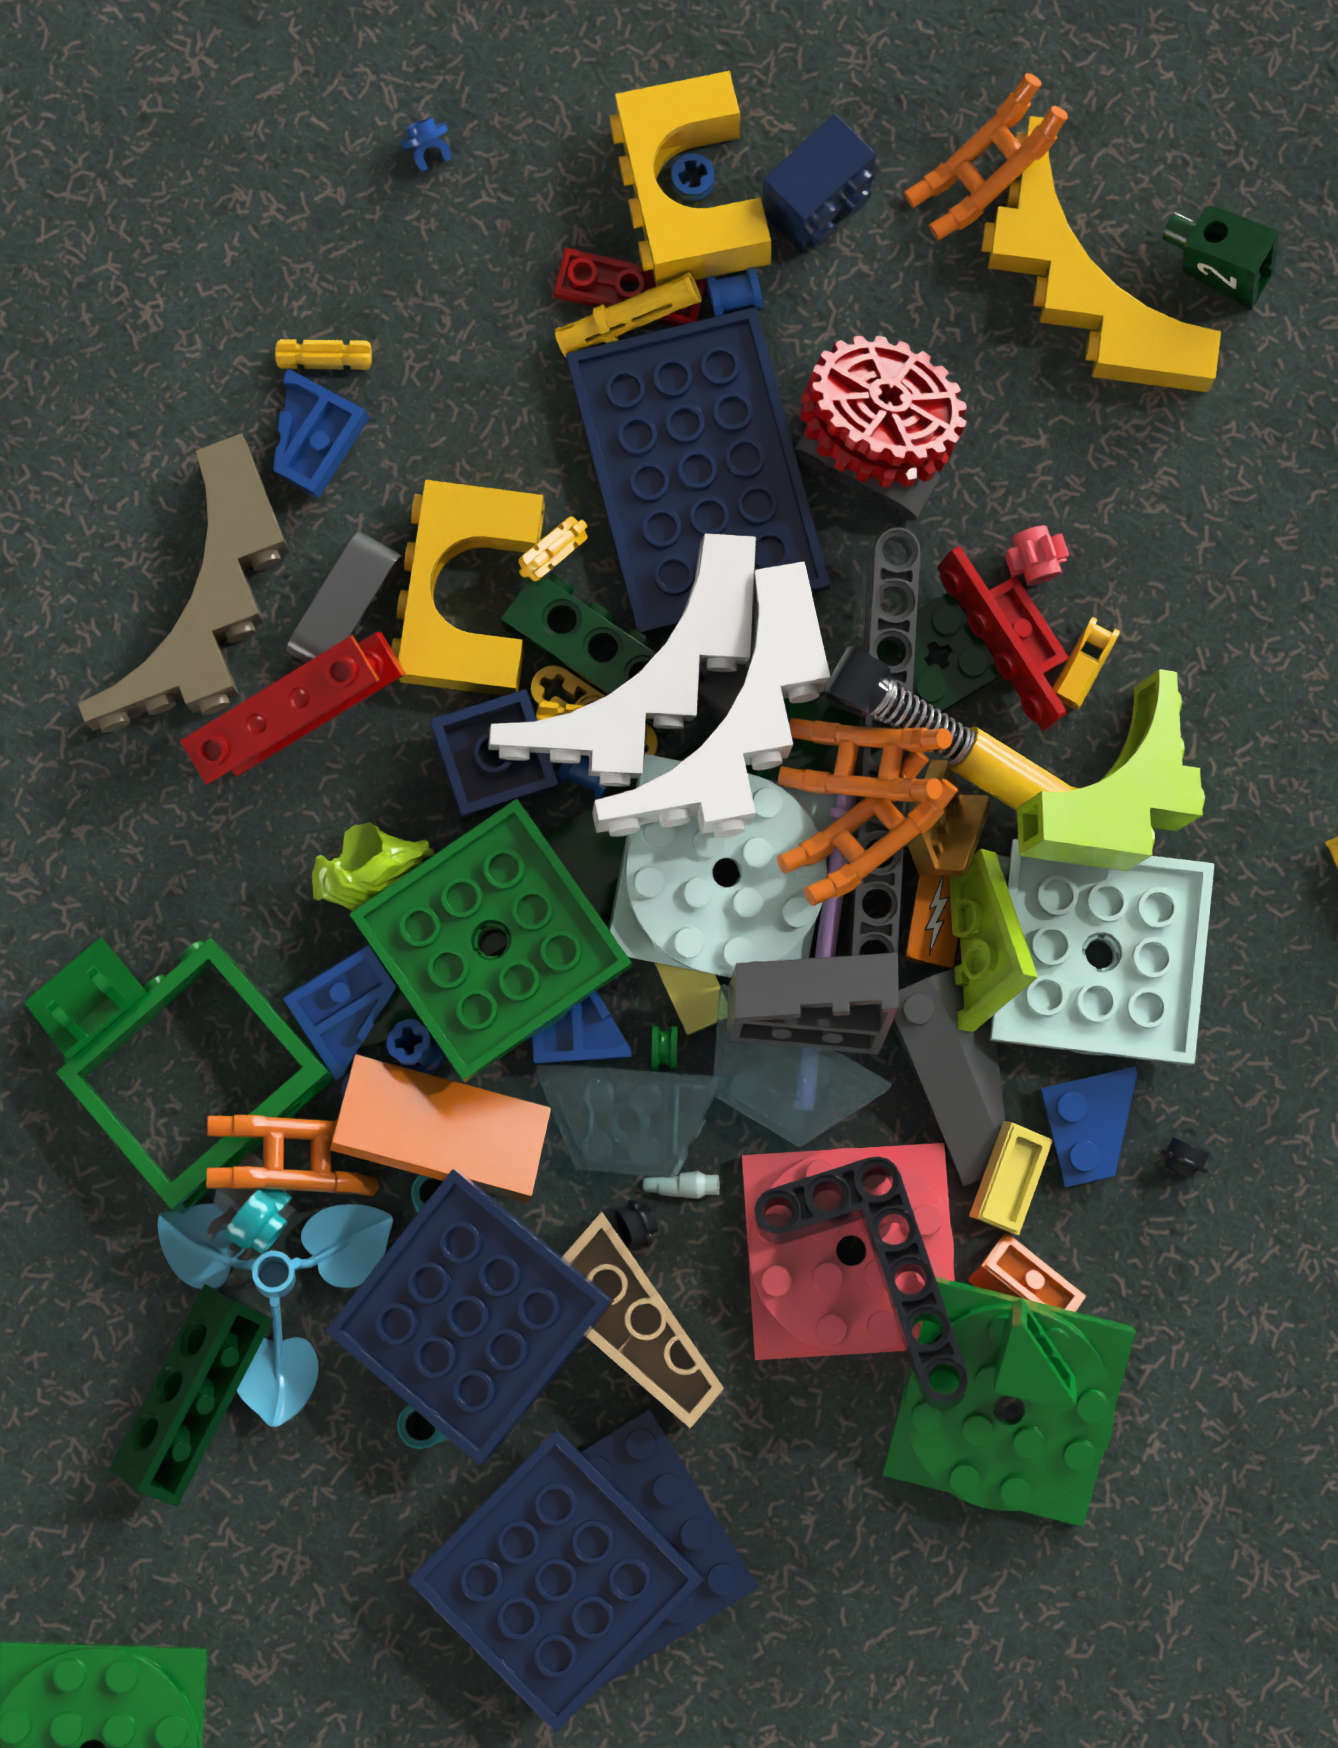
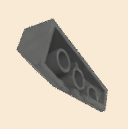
[891,968,1005,1187]

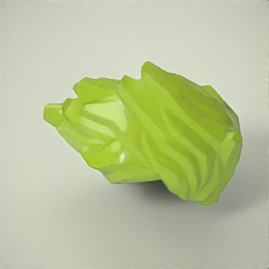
[312,822,435,911]

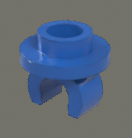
[400,117,451,171]

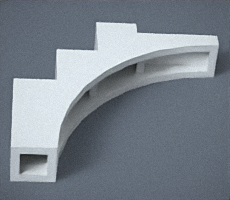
[488,533,756,786]
[592,562,830,838]

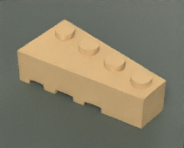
[563,1212,724,1428]

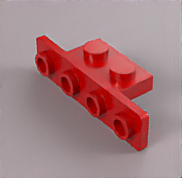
[937,546,1069,732]

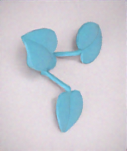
[158,1204,393,1427]

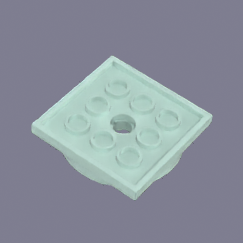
[608,754,837,978]
[989,839,1215,1066]

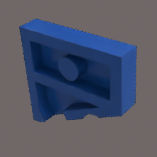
[273,369,370,499]
[283,943,397,1080]
[532,991,632,1065]
[1039,1066,1137,1188]

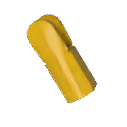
[1052,617,1120,710]

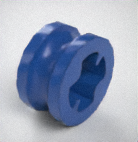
[671,153,715,202]

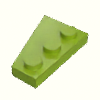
[949,849,1038,1032]

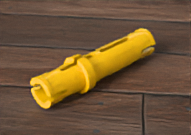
[555,272,701,357]

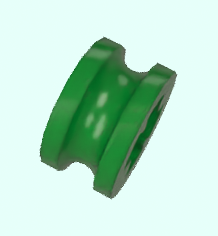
[651,1025,678,1071]

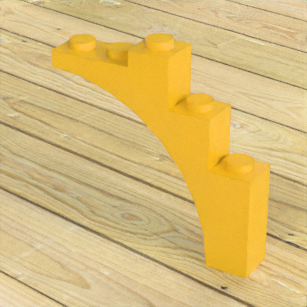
[981,116,1221,393]

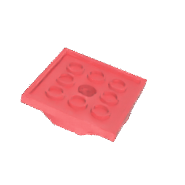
[742,1143,955,1360]

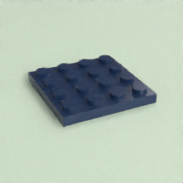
[325,1169,614,1466]
[580,1408,758,1689]
[408,1429,704,1733]

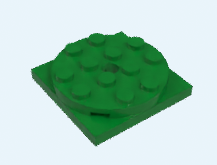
[349,798,633,1082]
[883,1276,1136,1527]
[0,1641,208,1748]

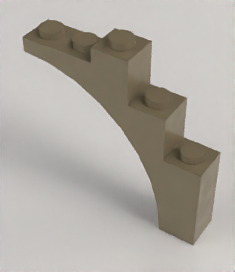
[78,433,290,733]

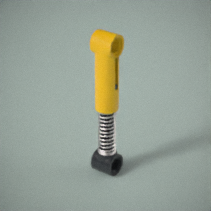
[822,647,1080,811]

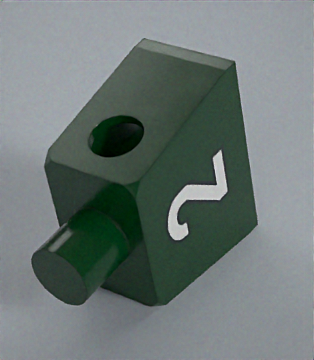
[1162,205,1279,310]

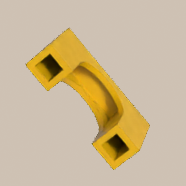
[609,71,771,287]
[391,480,545,696]

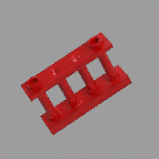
[180,632,406,785]

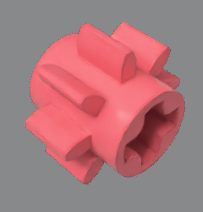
[1005,525,1069,586]

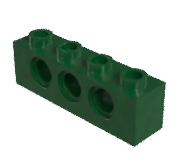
[501,573,699,740]
[109,1284,273,1507]

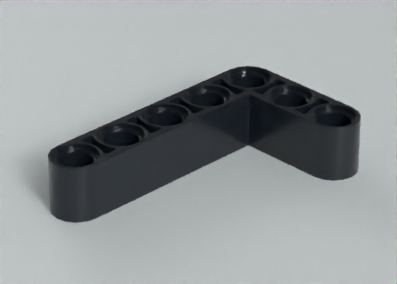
[754,1156,969,1410]

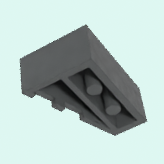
[727,953,898,1054]

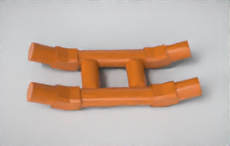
[903,73,1068,241]
[778,718,952,802]
[777,752,958,906]
[207,1115,379,1196]

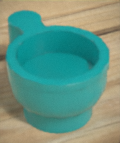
[224,1189,292,1255]

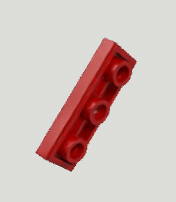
[553,247,706,326]

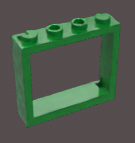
[56,938,335,1214]

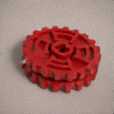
[799,336,967,488]

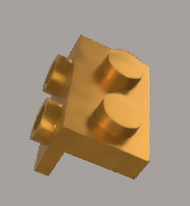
[905,760,991,877]

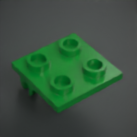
[24,937,147,1060]

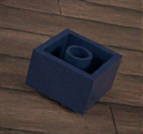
[762,113,876,253]
[429,689,558,822]

